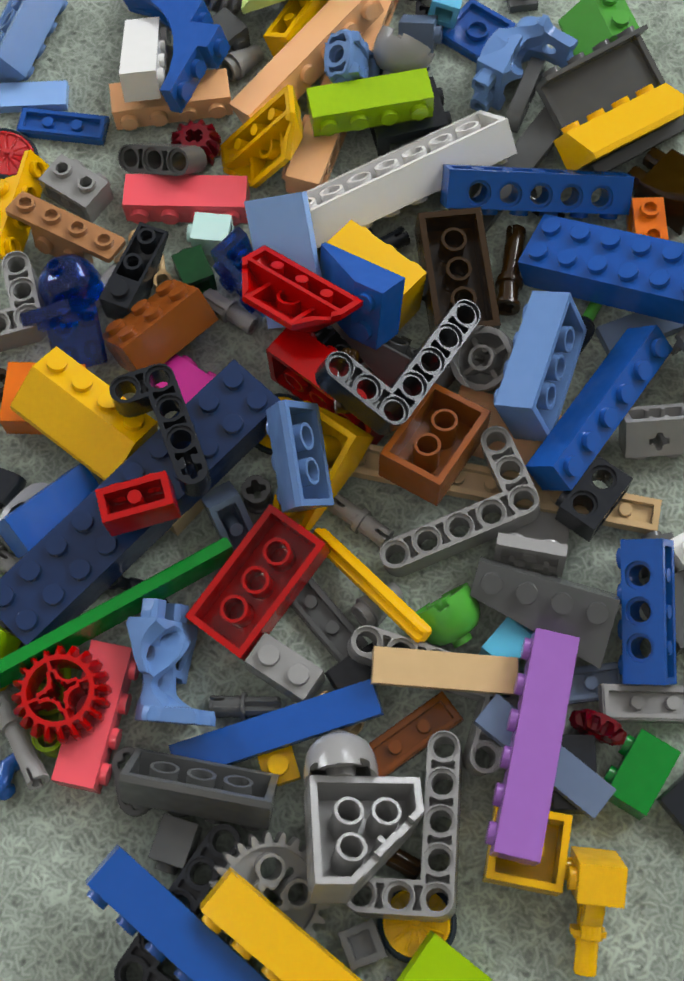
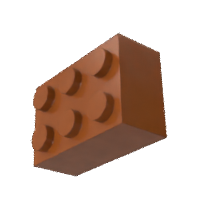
[100,279,219,372]
[378,383,491,506]

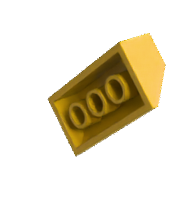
[553,83,684,170]
[10,346,158,481]

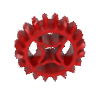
[11,645,112,744]

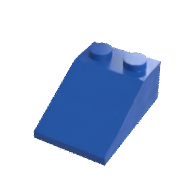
[320,242,405,350]

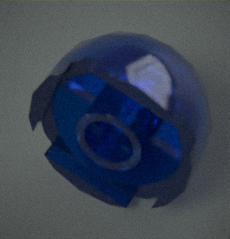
[38,254,104,318]

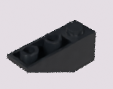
[99,222,169,320]

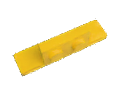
[0,150,49,260]

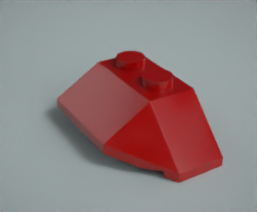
[242,245,363,333]

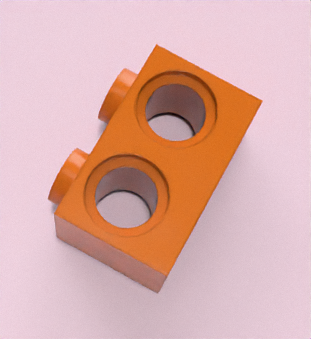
[626,197,669,240]

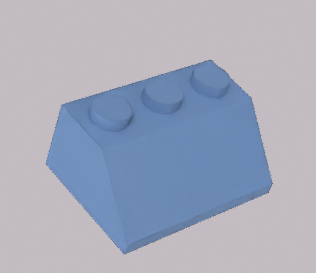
[266,399,334,513]

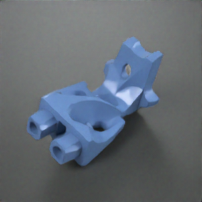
[470,14,578,112]
[126,598,216,726]

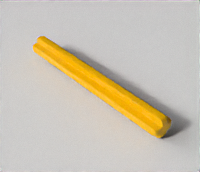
[313,527,432,643]

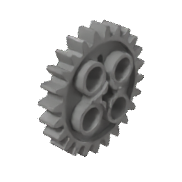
[208,831,330,960]

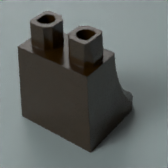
[627,146,684,235]

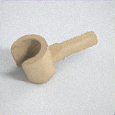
[153,254,172,288]

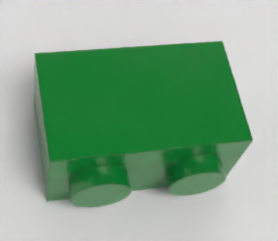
[603,729,681,820]

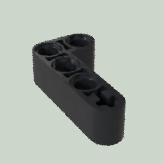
[109,363,211,497]

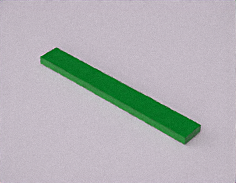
[0,537,233,689]

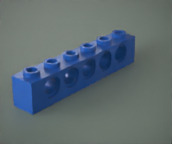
[440,164,635,220]

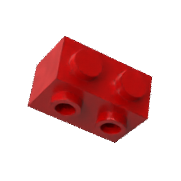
[95,470,181,537]

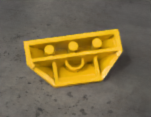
[220,84,303,188]

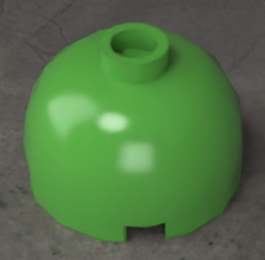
[415,583,481,648]

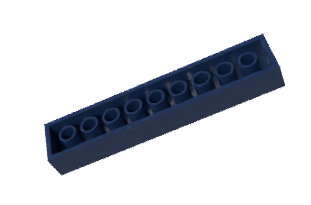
[0,359,280,645]

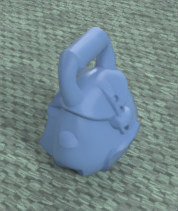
[324,29,380,83]

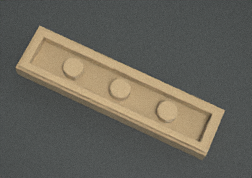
[371,646,519,696]

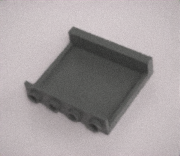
[535,24,684,171]

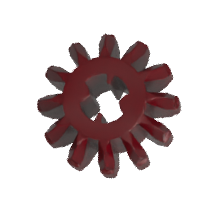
[171,118,221,166]

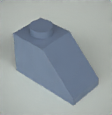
[201,481,253,552]

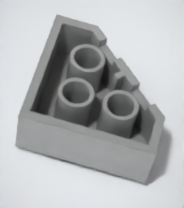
[303,775,424,904]

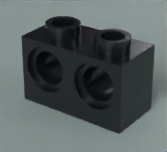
[555,456,633,542]

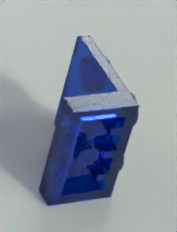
[210,226,266,318]
[20,298,108,368]

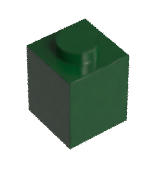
[171,245,217,294]

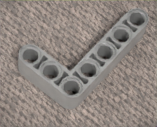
[0,251,49,352]
[379,425,540,577]
[347,625,519,776]
[346,730,463,922]

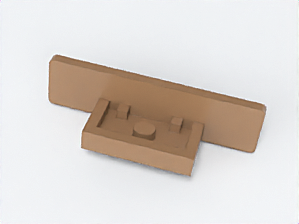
[5,191,126,272]

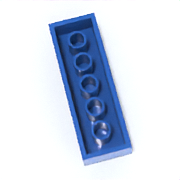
[518,214,684,324]

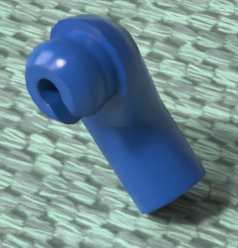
[0,753,20,801]

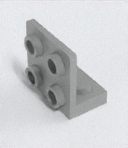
[494,507,570,577]

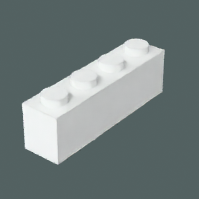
[119,16,169,103]

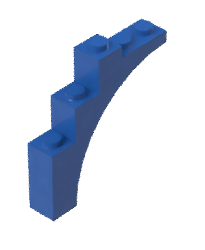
[124,0,231,113]

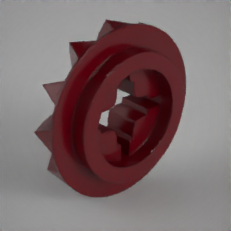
[569,709,627,746]

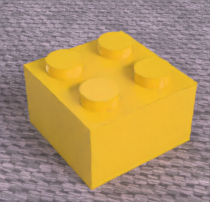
[482,806,573,897]

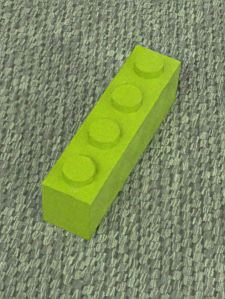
[306,68,434,137]

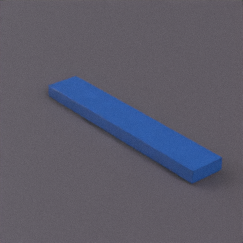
[169,679,384,765]

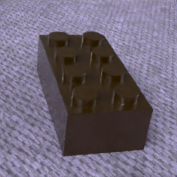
[414,207,501,345]

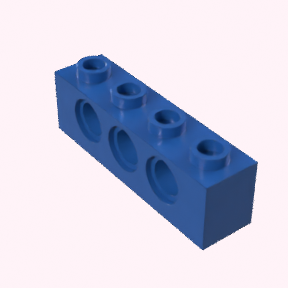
[616,538,677,685]

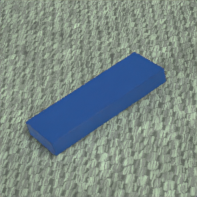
[16,107,110,146]

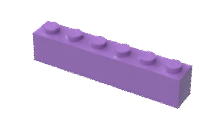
[485,628,580,866]

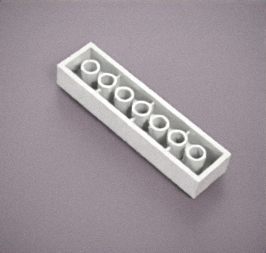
[307,110,517,252]

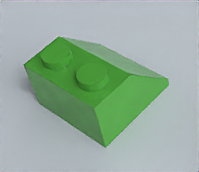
[558,0,639,56]

